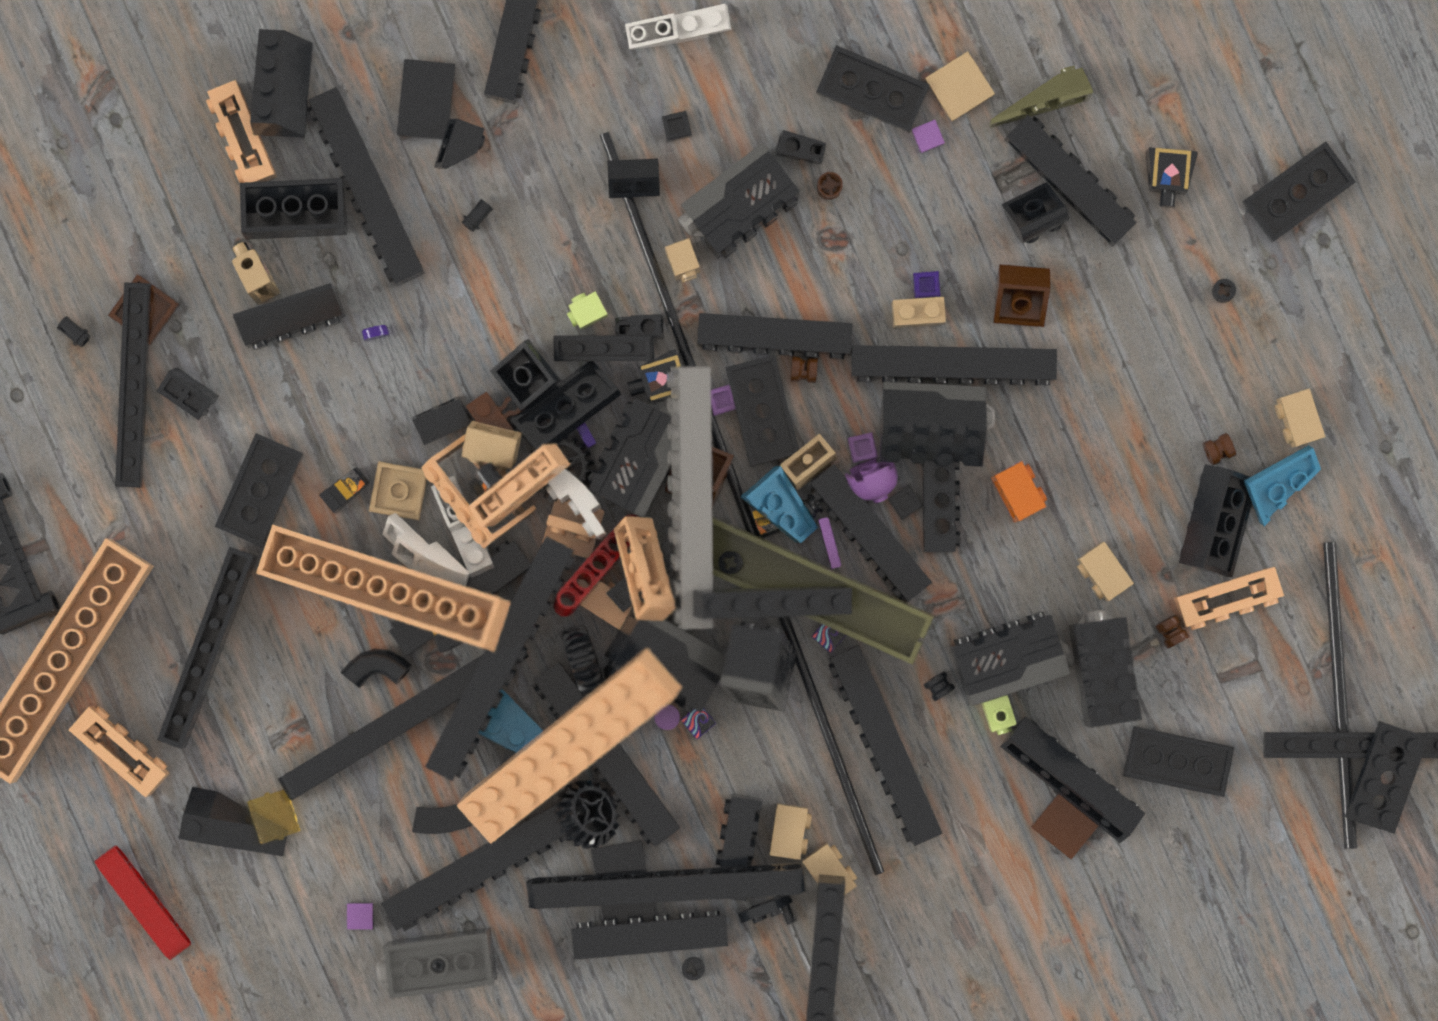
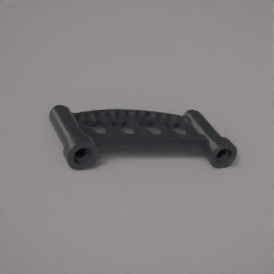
[0,473,61,635]

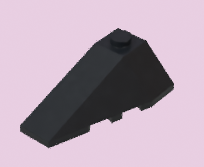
[178,787,288,856]

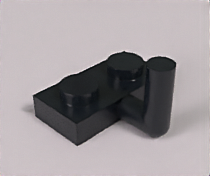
[738,895,797,925]

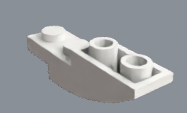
[625,4,731,50]
[545,469,607,540]
[431,476,495,578]
[382,513,470,587]

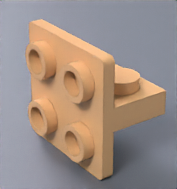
[542,498,605,558]

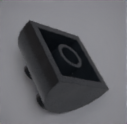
[1001,182,1069,243]
[490,339,560,411]

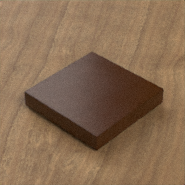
[108,274,180,346]
[1031,794,1098,860]

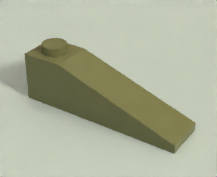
[989,66,1093,128]

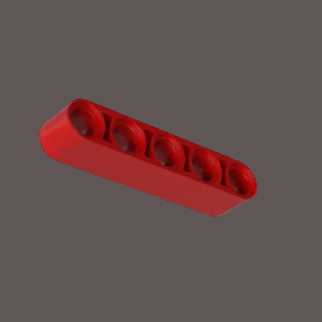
[553,514,639,617]
[94,845,191,960]

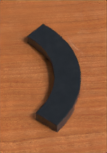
[412,749,515,834]

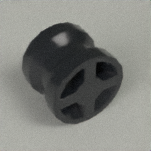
[923,671,955,702]

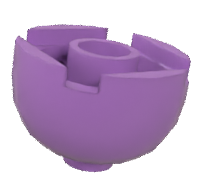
[845,458,898,503]

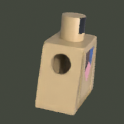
[232,242,280,305]

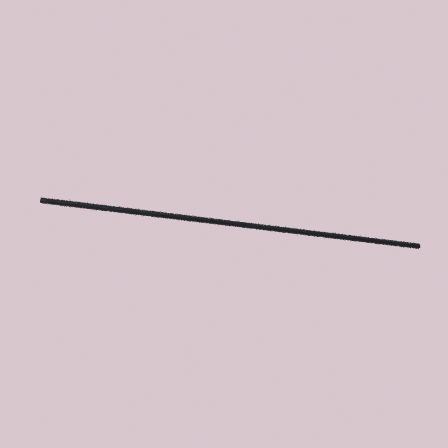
[599,132,885,875]

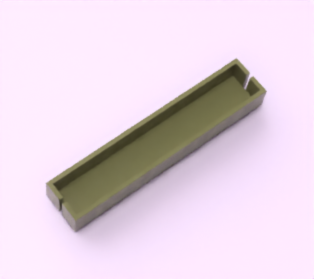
[712,516,935,664]

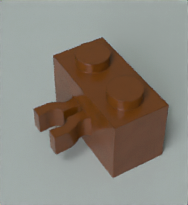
[466,391,522,431]

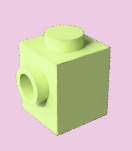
[567,291,608,330]
[982,695,1017,735]

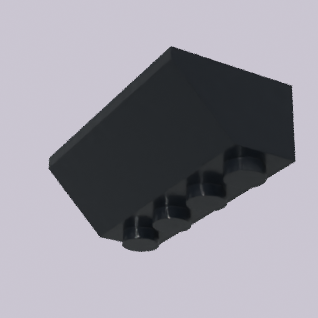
[250,29,313,138]
[240,178,347,240]
[232,283,346,350]
[1179,464,1252,578]

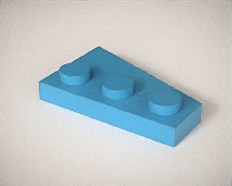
[1244,445,1321,526]
[741,466,818,543]
[478,688,543,753]

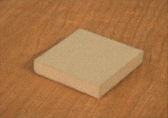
[925,51,995,122]
[369,461,427,521]

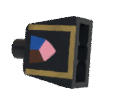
[1146,147,1198,208]
[627,349,681,403]

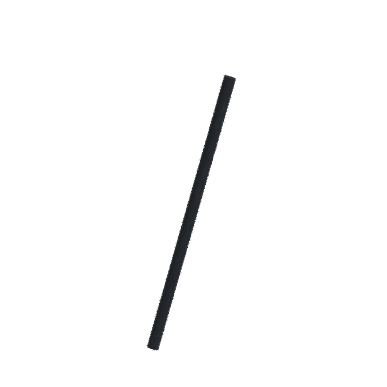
[1323,542,1357,849]

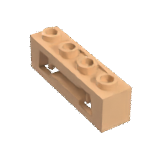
[206,80,277,183]
[468,444,570,527]
[614,516,676,621]
[1174,567,1284,630]
[69,706,170,798]

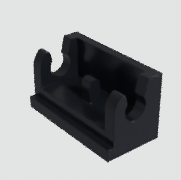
[607,158,660,198]
[157,367,219,420]
[412,396,470,445]

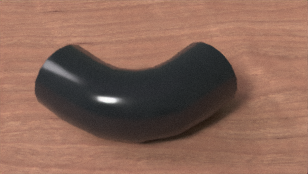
[341,648,412,688]

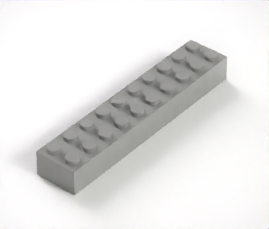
[667,366,713,629]

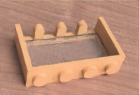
[421,434,536,549]

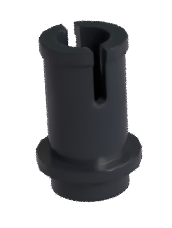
[461,199,493,232]
[57,316,91,347]

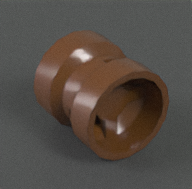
[817,172,843,200]
[790,356,818,383]
[1202,433,1236,466]
[1155,614,1190,649]

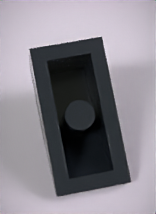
[434,119,485,169]

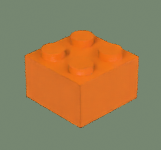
[991,461,1047,523]

